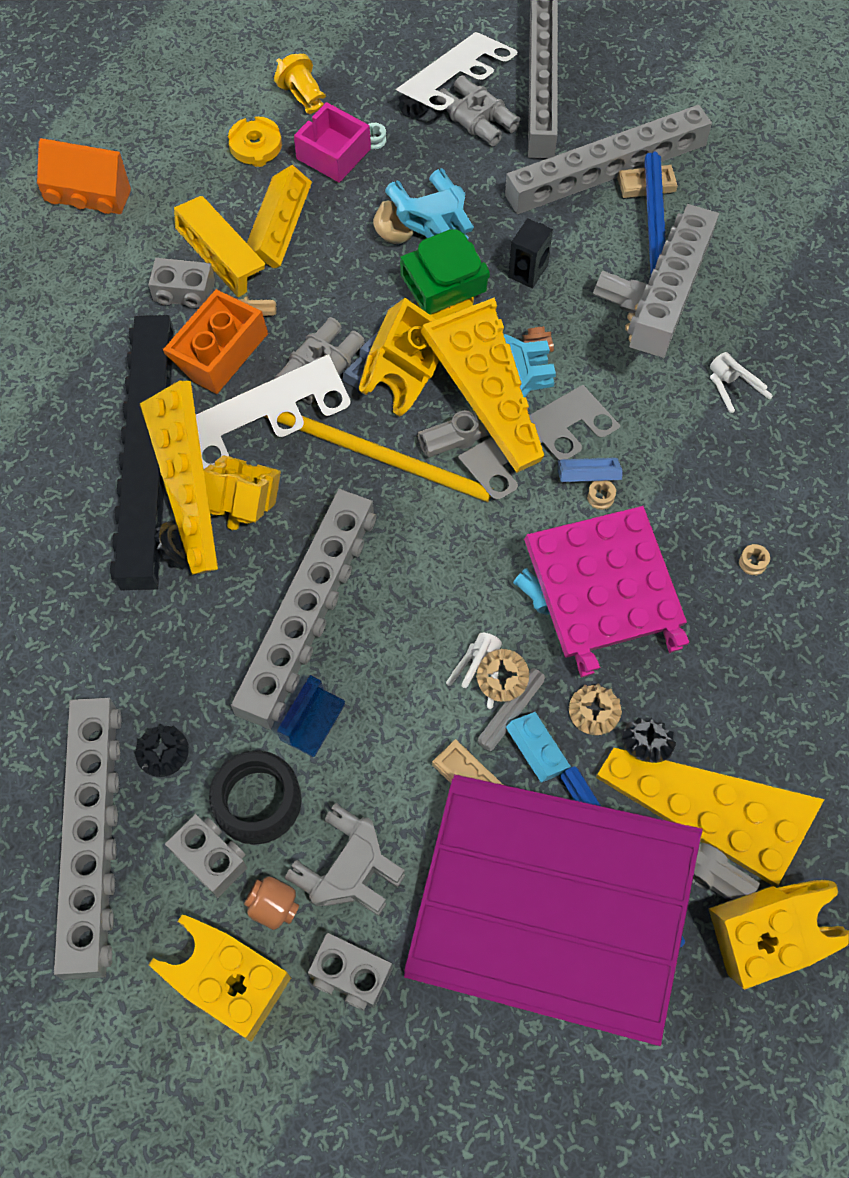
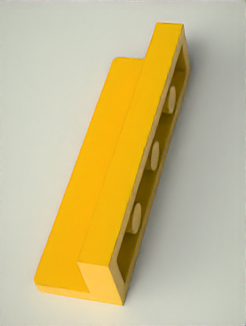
[247,165,312,268]
[174,196,265,297]

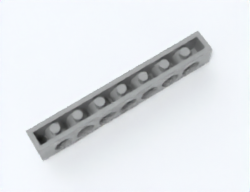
[528,0,558,158]
[505,105,712,214]
[627,204,719,358]
[231,489,377,730]
[54,698,122,980]

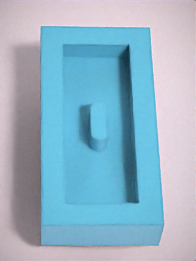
[506,712,571,783]

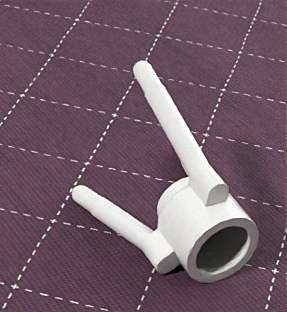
[710,352,773,413]
[446,633,502,709]

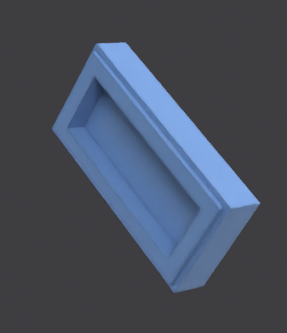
[558,458,622,482]

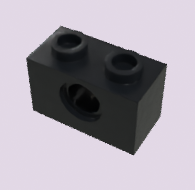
[508,218,553,289]

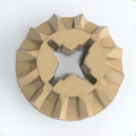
[476,649,529,702]
[569,683,622,735]

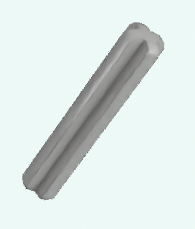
[478,668,545,751]

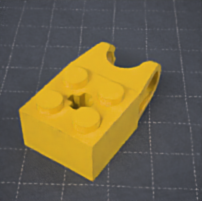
[359,298,439,417]
[709,880,849,990]
[148,915,291,1042]

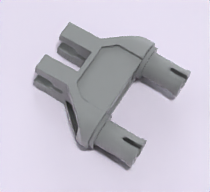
[285,803,405,916]

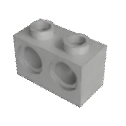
[148,258,215,308]
[165,814,247,898]
[308,933,393,1011]

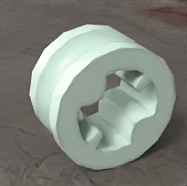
[368,123,386,149]

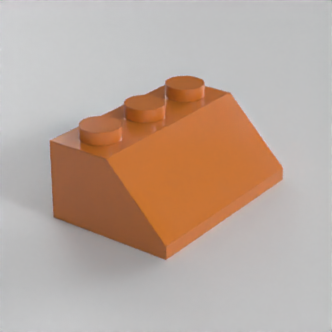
[37,138,131,214]
[163,289,268,394]

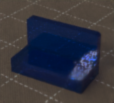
[277,675,345,757]

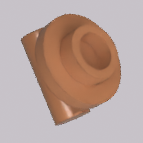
[522,326,554,352]

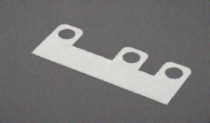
[395,32,518,110]
[196,354,350,469]

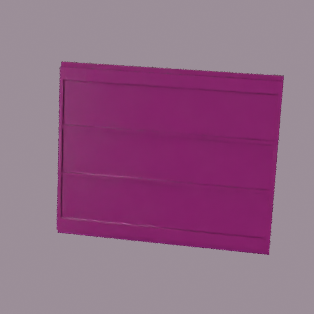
[404,774,703,1046]

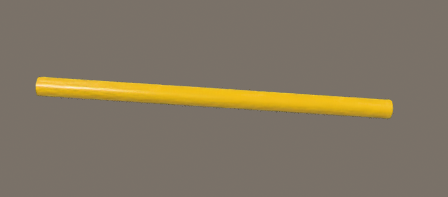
[263,412,494,502]

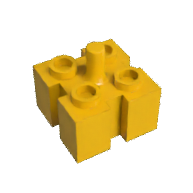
[204,455,281,530]

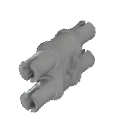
[435,75,520,146]
[275,317,365,404]

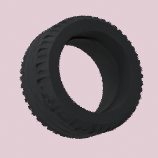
[209,750,302,845]

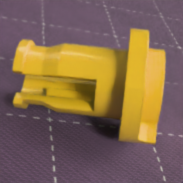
[274,54,326,114]

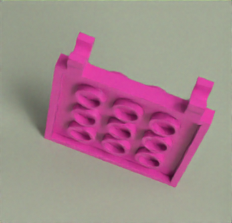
[524,506,689,677]

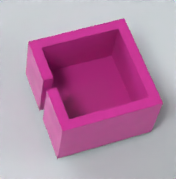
[294,102,371,183]

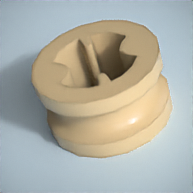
[587,480,616,510]
[739,544,770,575]

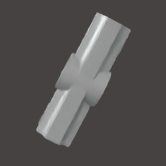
[592,271,647,314]
[418,410,490,457]
[692,843,760,901]

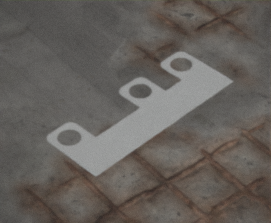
[458,385,621,499]

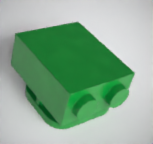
[400,229,490,314]

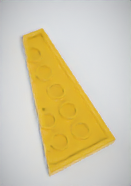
[420,297,545,473]
[140,381,218,575]
[596,748,825,887]

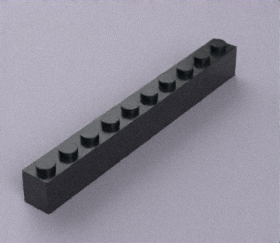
[110,315,174,591]

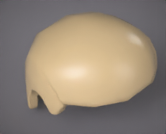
[373,200,413,244]

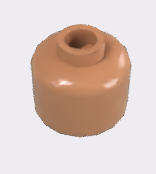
[244,876,299,930]

